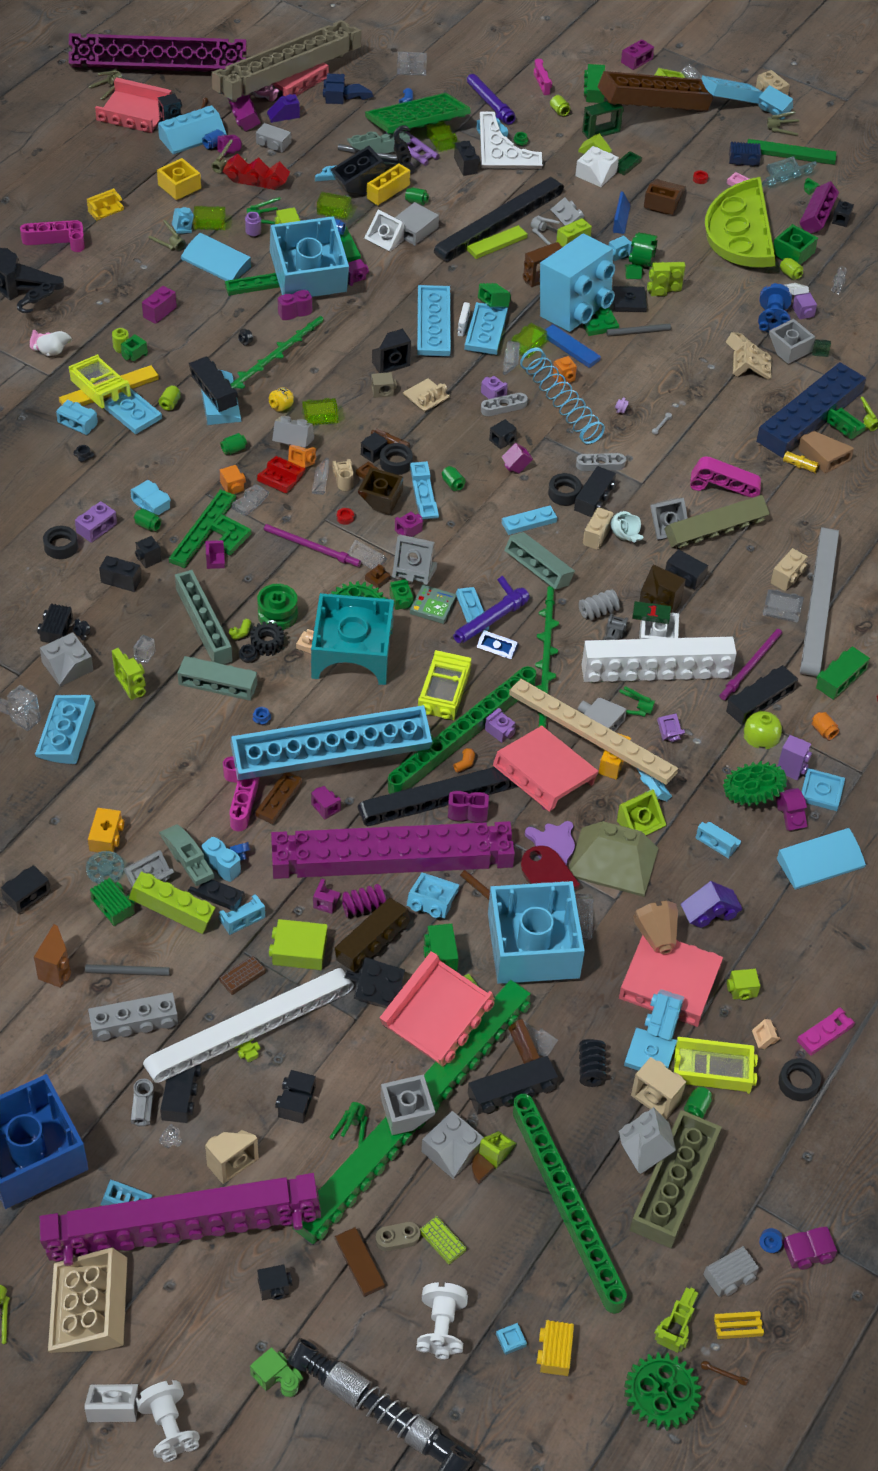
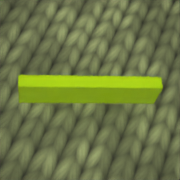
[467,225,527,259]

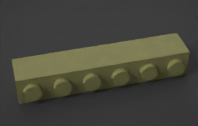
[664,495,770,549]

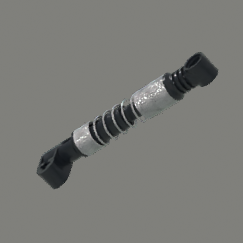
[287,1338,478,1471]

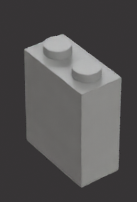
[395,202,439,246]

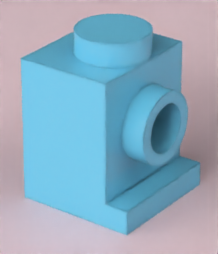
[172,207,194,233]
[609,236,633,261]

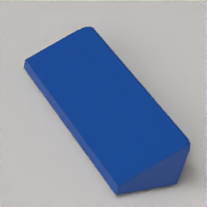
[613,191,631,234]

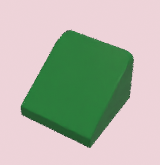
[625,264,642,279]

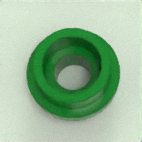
[513,132,528,146]

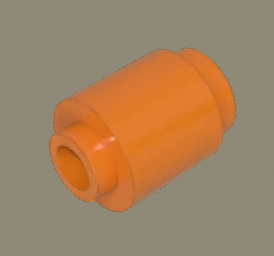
[812,712,839,740]

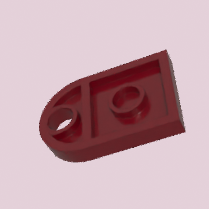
[521,845,580,891]

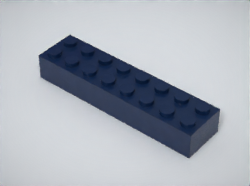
[756,362,866,458]

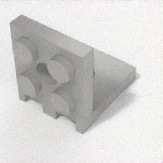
[392,535,438,585]

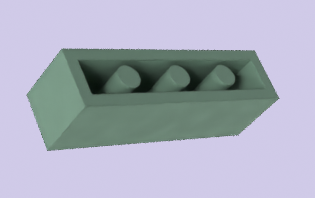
[504,532,575,590]
[178,656,257,701]

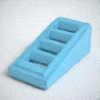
[101,1179,152,1206]

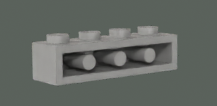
[88,992,178,1041]

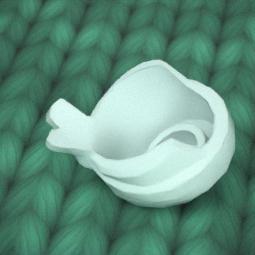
[611,511,643,542]

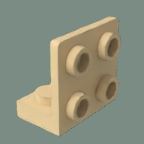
[733,340,772,380]

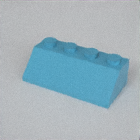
[158,105,227,154]

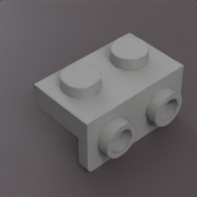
[551,197,585,226]
[123,850,174,887]

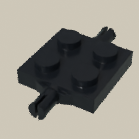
[344,957,405,1009]

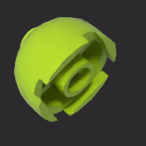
[744,711,782,749]

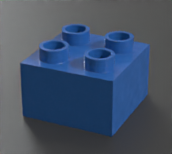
[0,1074,89,1209]

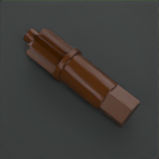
[371,428,410,447]

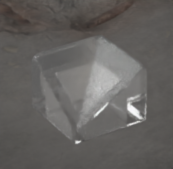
[133,635,156,664]

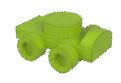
[234,1038,260,1062]

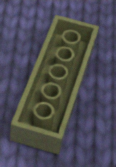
[630,1110,722,1249]

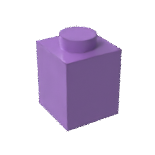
[792,292,817,319]

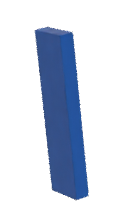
[541,324,601,368]

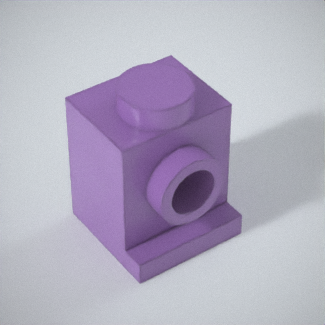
[481,376,508,399]
[485,708,516,743]

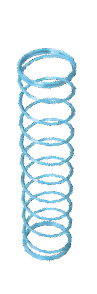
[520,348,605,444]

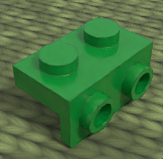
[827,408,866,440]

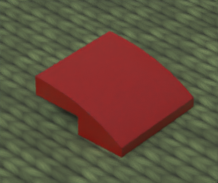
[257,456,306,493]

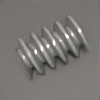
[579,589,620,620]

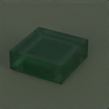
[812,339,831,357]

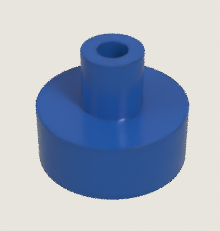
[229,842,251,861]
[759,1228,783,1253]

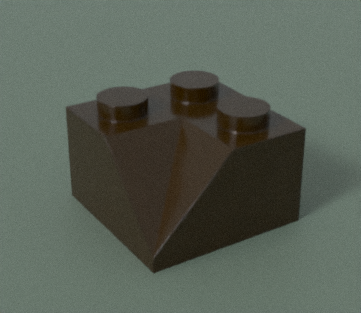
[358,467,403,515]
[639,564,686,613]

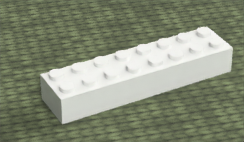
[582,637,736,682]

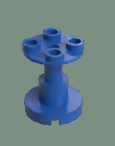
[758,283,792,333]

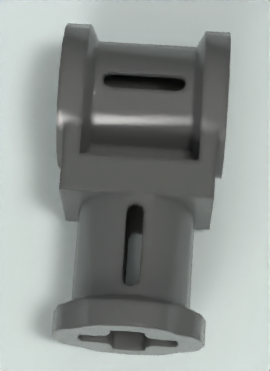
[603,613,629,640]

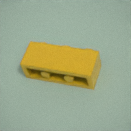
[367,164,410,205]

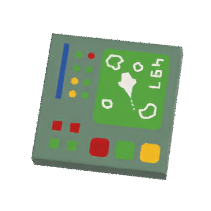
[410,585,457,624]

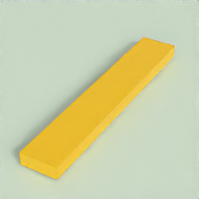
[59,365,159,406]

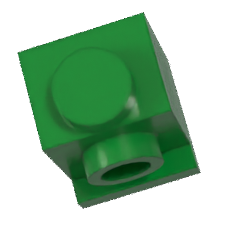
[121,334,148,362]
[390,579,413,610]

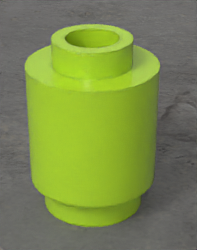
[550,95,570,116]
[780,258,803,280]
[112,328,129,353]
[158,386,181,411]

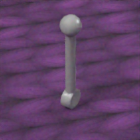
[652,413,672,435]

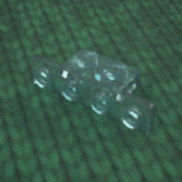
[762,156,817,187]

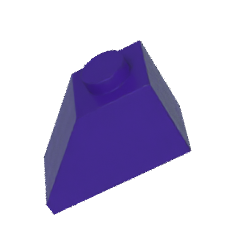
[267,94,300,123]

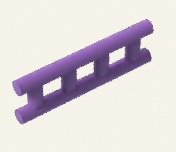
[385,130,440,166]

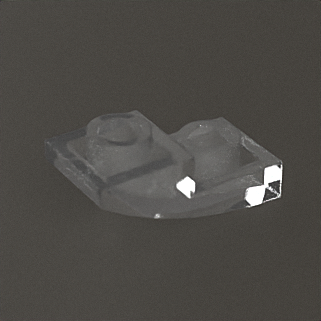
[232,484,269,516]
[508,1021,558,1057]

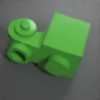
[250,1347,303,1397]

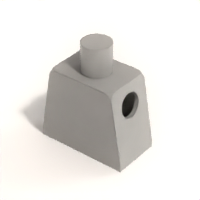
[578,698,627,732]

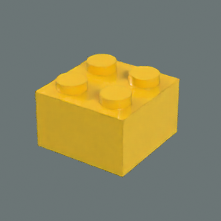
[157,158,201,200]

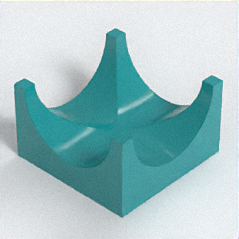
[311,593,394,685]

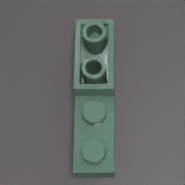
[347,131,410,153]
[159,824,214,886]

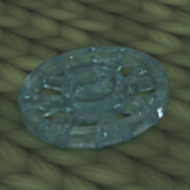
[86,851,124,884]

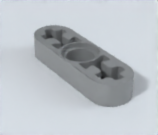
[481,393,527,416]
[576,453,626,471]

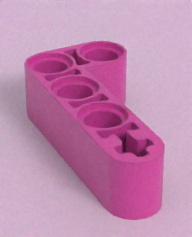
[20,220,85,252]
[690,456,761,498]
[223,756,260,831]

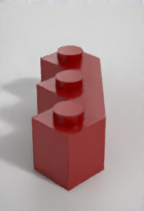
[223,154,290,190]

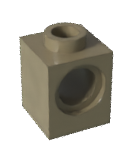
[371,372,397,398]

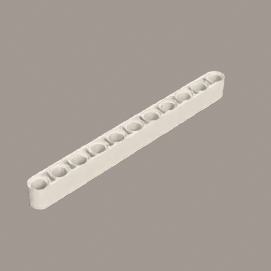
[143,968,354,1083]

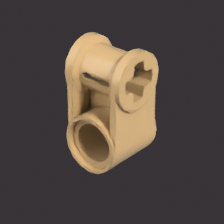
[332,459,353,491]

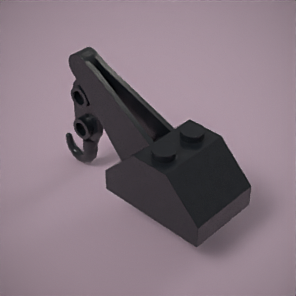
[330,125,415,195]
[0,248,64,313]

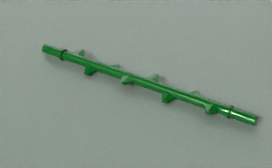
[230,316,324,389]
[535,586,559,728]

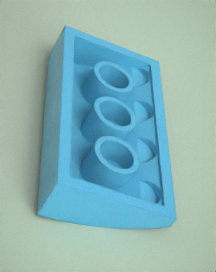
[701,75,763,104]
[181,233,251,281]
[201,370,241,425]
[35,695,96,764]
[777,828,866,890]

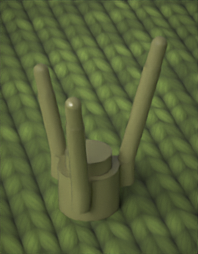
[89,69,123,100]
[767,111,799,136]
[211,139,247,173]
[148,219,186,251]

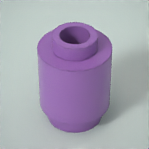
[245,212,261,236]

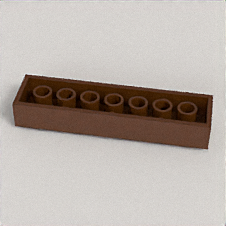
[598,71,714,111]

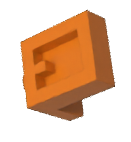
[288,445,316,468]

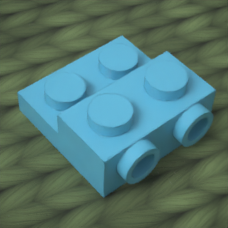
[406,872,459,918]

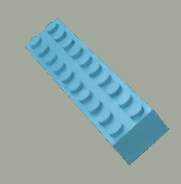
[231,705,432,780]

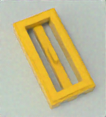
[714,1311,764,1339]

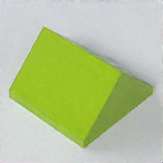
[617,789,666,835]

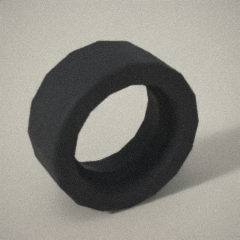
[380,443,413,475]
[548,473,582,506]
[43,525,78,559]
[778,1058,821,1102]

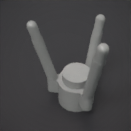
[531,215,560,245]

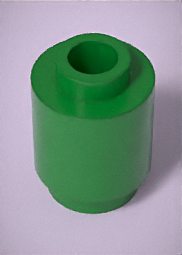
[405,187,429,205]
[220,433,247,455]
[442,466,466,491]
[134,508,162,531]
[684,1087,712,1118]

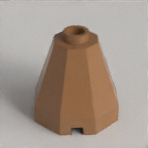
[633,901,678,954]

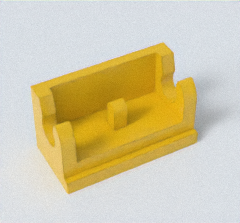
[87,188,124,221]

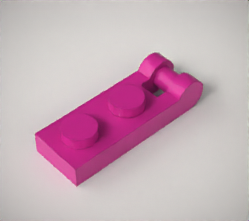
[534,59,552,95]
[797,1007,855,1056]

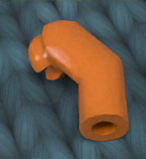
[453,748,475,773]

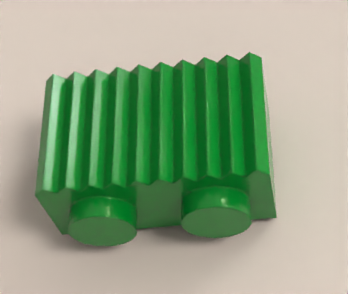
[478,283,511,308]
[90,877,135,926]

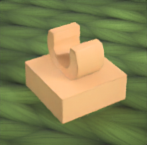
[296,629,314,653]
[752,1019,780,1049]

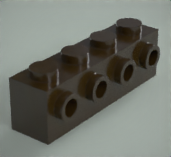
[334,897,410,972]

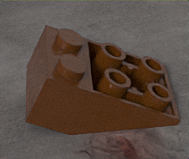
[644,179,686,215]

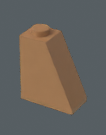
[798,431,854,474]

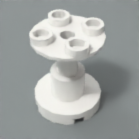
[416,1282,468,1359]
[135,1380,200,1462]

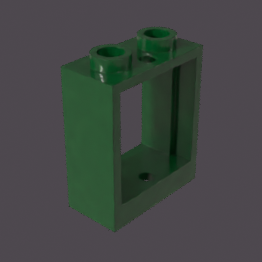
[582,101,624,139]

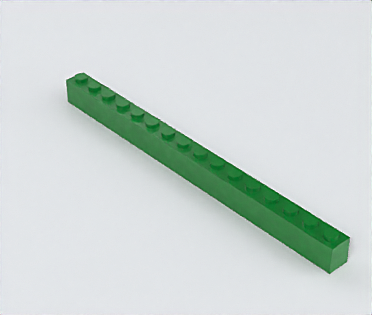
[292,980,531,1245]

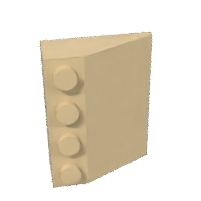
[48,1248,127,1353]

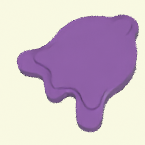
[525,821,575,865]

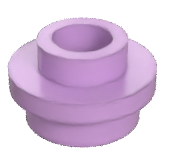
[615,397,629,414]

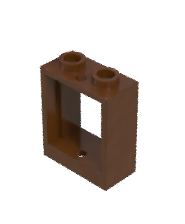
[523,242,562,288]

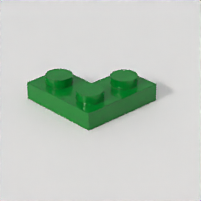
[583,307,619,336]
[212,514,251,555]

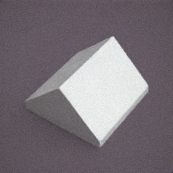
[365,210,404,252]
[85,1384,138,1422]

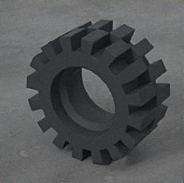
[250,621,284,656]

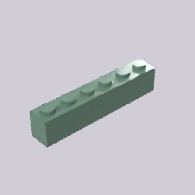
[175,570,232,664]

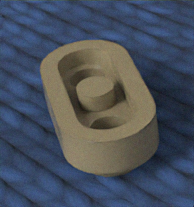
[375,1222,420,1251]

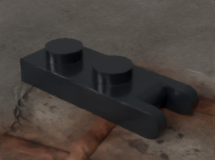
[188,879,245,911]

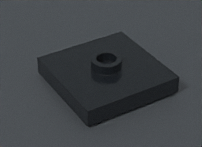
[612,286,647,312]

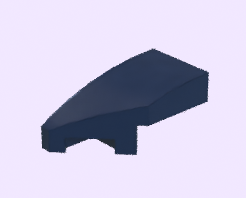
[344,84,374,100]

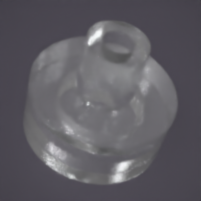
[159,1125,183,1148]

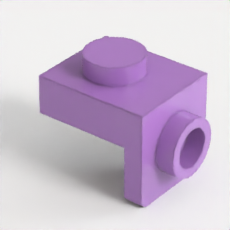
[657,714,685,742]

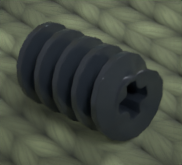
[579,1039,607,1087]

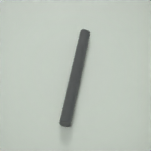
[338,144,397,160]
[607,324,671,336]
[85,964,170,976]

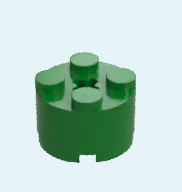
[629,232,658,267]

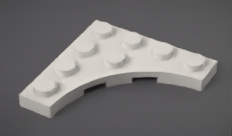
[480,112,542,169]

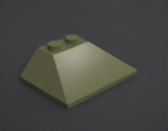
[569,821,658,897]

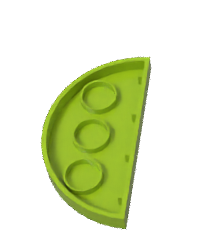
[705,177,776,267]

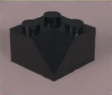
[372,328,411,373]

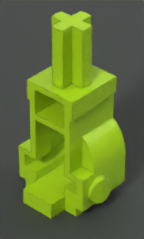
[654,1287,698,1353]

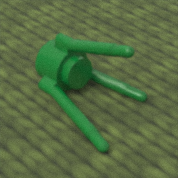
[246,197,281,225]
[619,686,655,717]
[330,1102,368,1146]

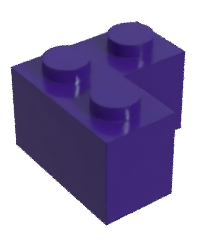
[681,881,742,928]

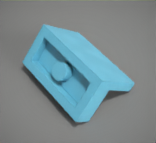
[696,822,741,859]

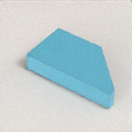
[315,166,336,181]

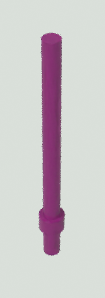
[264,524,361,567]
[719,629,782,700]

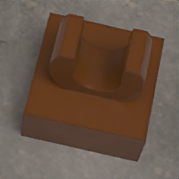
[365,564,391,588]

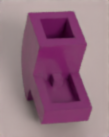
[775,788,807,830]

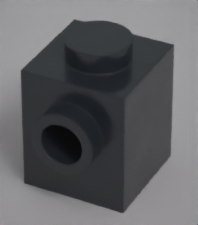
[832,200,854,227]
[489,419,517,450]
[360,432,387,463]
[135,536,162,568]
[257,1264,293,1301]

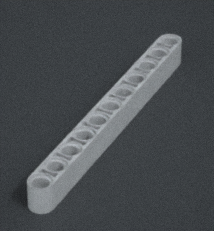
[800,527,839,677]

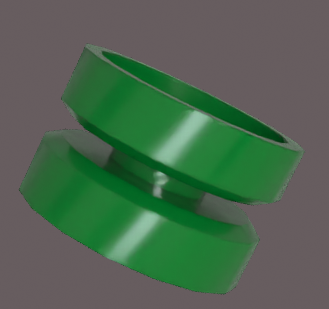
[257,584,298,630]

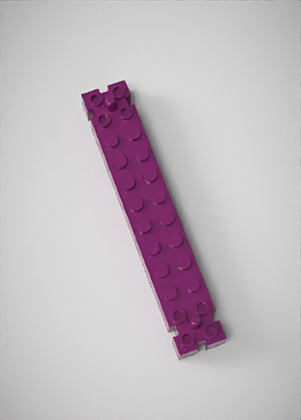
[69,33,247,72]
[271,821,515,879]
[39,1173,321,1266]

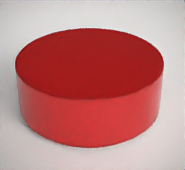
[693,170,708,184]
[337,508,354,525]

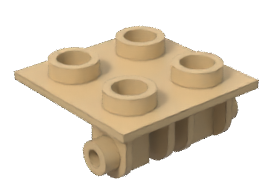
[403,378,450,412]

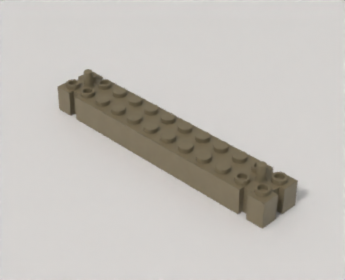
[212,20,362,102]

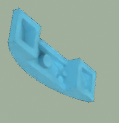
[410,461,439,519]

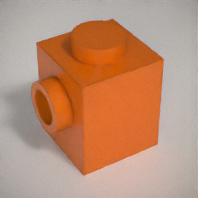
[553,356,577,386]
[219,465,246,494]

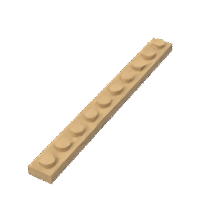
[510,679,678,785]

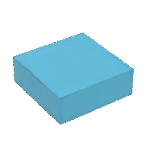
[496,1323,527,1355]

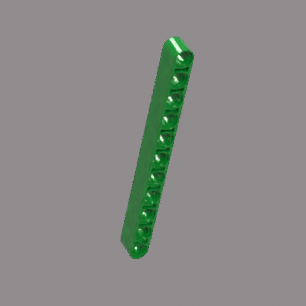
[387,666,537,794]
[512,1094,627,1314]

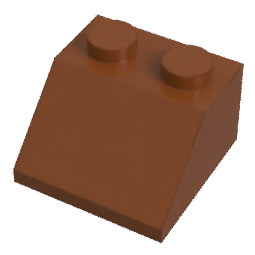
[34,924,71,988]

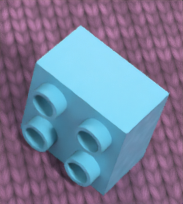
[270,216,349,297]
[540,233,615,332]
[488,881,584,984]

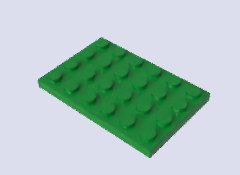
[365,93,471,134]

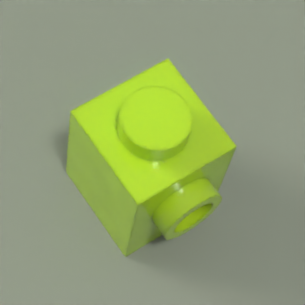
[727,969,760,1000]

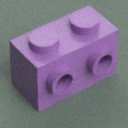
[75,501,117,543]
[777,735,812,780]

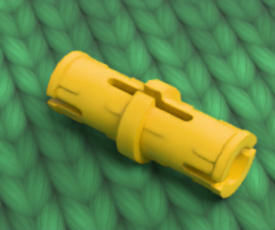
[783,451,819,473]

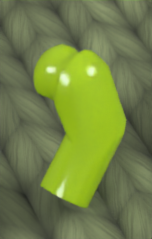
[229,619,252,640]

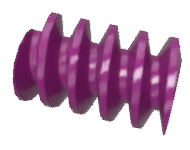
[342,884,386,918]

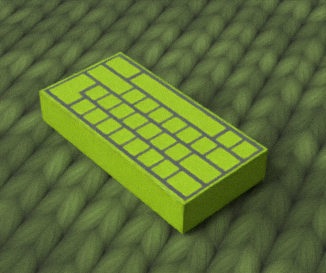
[420,1216,466,1265]

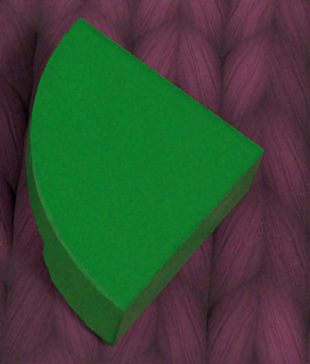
[804,178,820,195]

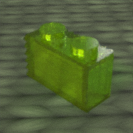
[427,120,457,152]
[317,192,352,220]
[193,206,226,230]
[511,322,547,358]
[302,398,339,426]

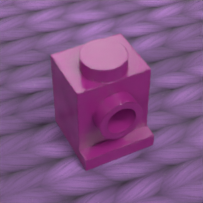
[217,135,242,155]
[348,259,369,286]
[395,511,423,537]
[311,786,341,820]

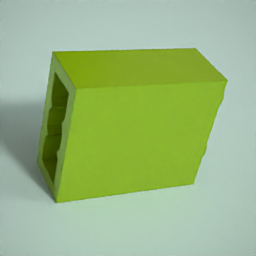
[269,919,327,970]

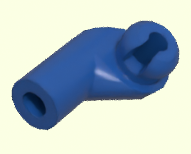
[399,88,413,103]

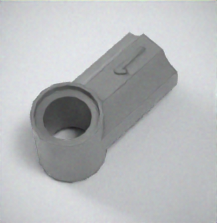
[131,1078,154,1126]

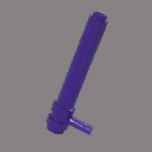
[467,74,516,125]
[453,576,530,643]

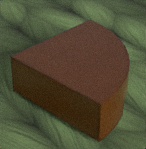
[472,1153,494,1184]

